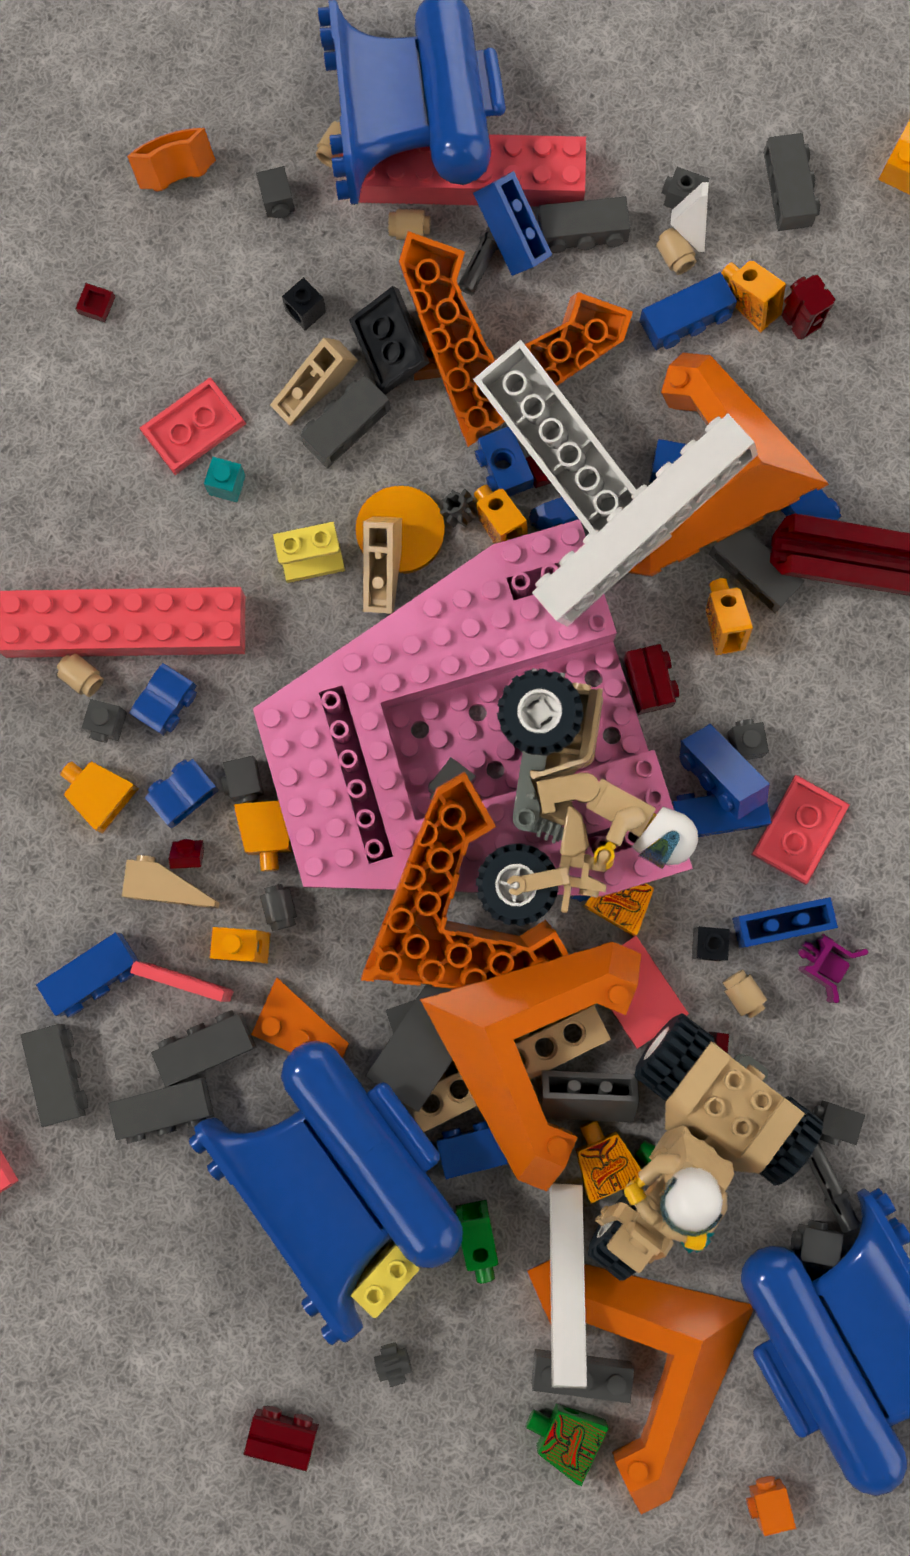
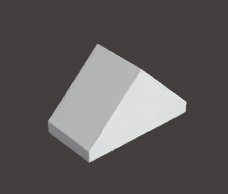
[670,182,709,252]

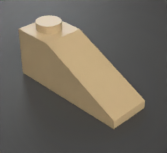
[270,338,358,426]
[363,516,402,614]
[122,855,220,909]

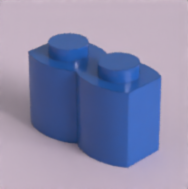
[129,663,197,736]
[145,759,219,829]

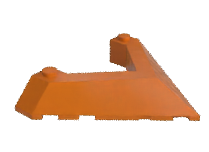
[399,231,633,447]
[628,353,829,577]
[360,772,569,989]
[420,941,641,1192]
[527,1260,754,1515]

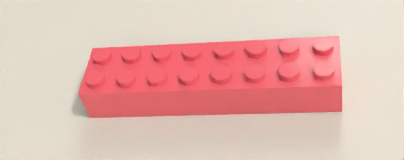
[359,134,586,207]
[0,587,245,658]

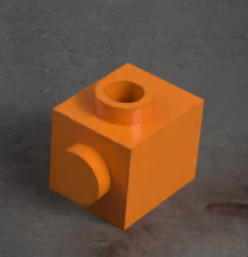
[746,1476,796,1536]

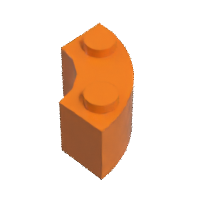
[127,128,216,191]

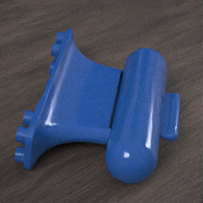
[318,0,506,205]
[189,1041,463,1345]
[741,1188,910,1496]

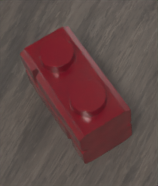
[781,275,836,340]
[623,644,679,715]
[244,1406,319,1472]

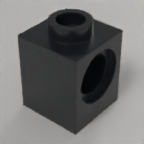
[282,277,326,331]
[692,926,730,961]

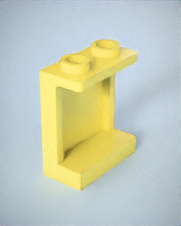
[273,522,345,583]
[351,1240,419,1318]

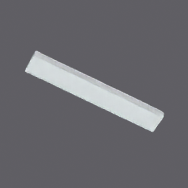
[549,1183,587,1389]

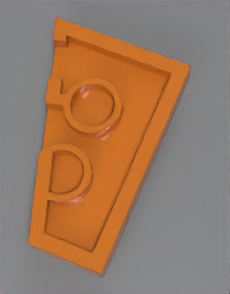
[251,977,350,1058]

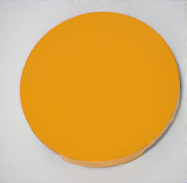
[356,486,445,574]

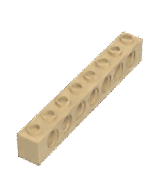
[400,1005,611,1132]

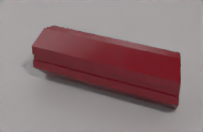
[770,513,910,596]

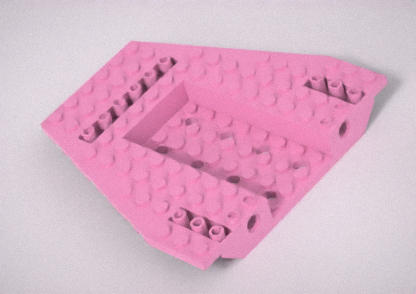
[253,519,693,897]

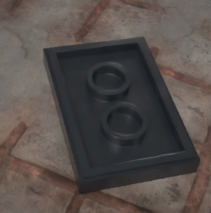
[349,286,430,395]

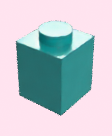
[204,456,246,503]

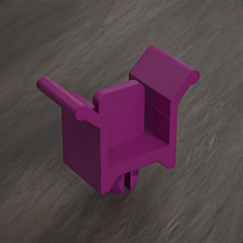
[798,934,868,1003]

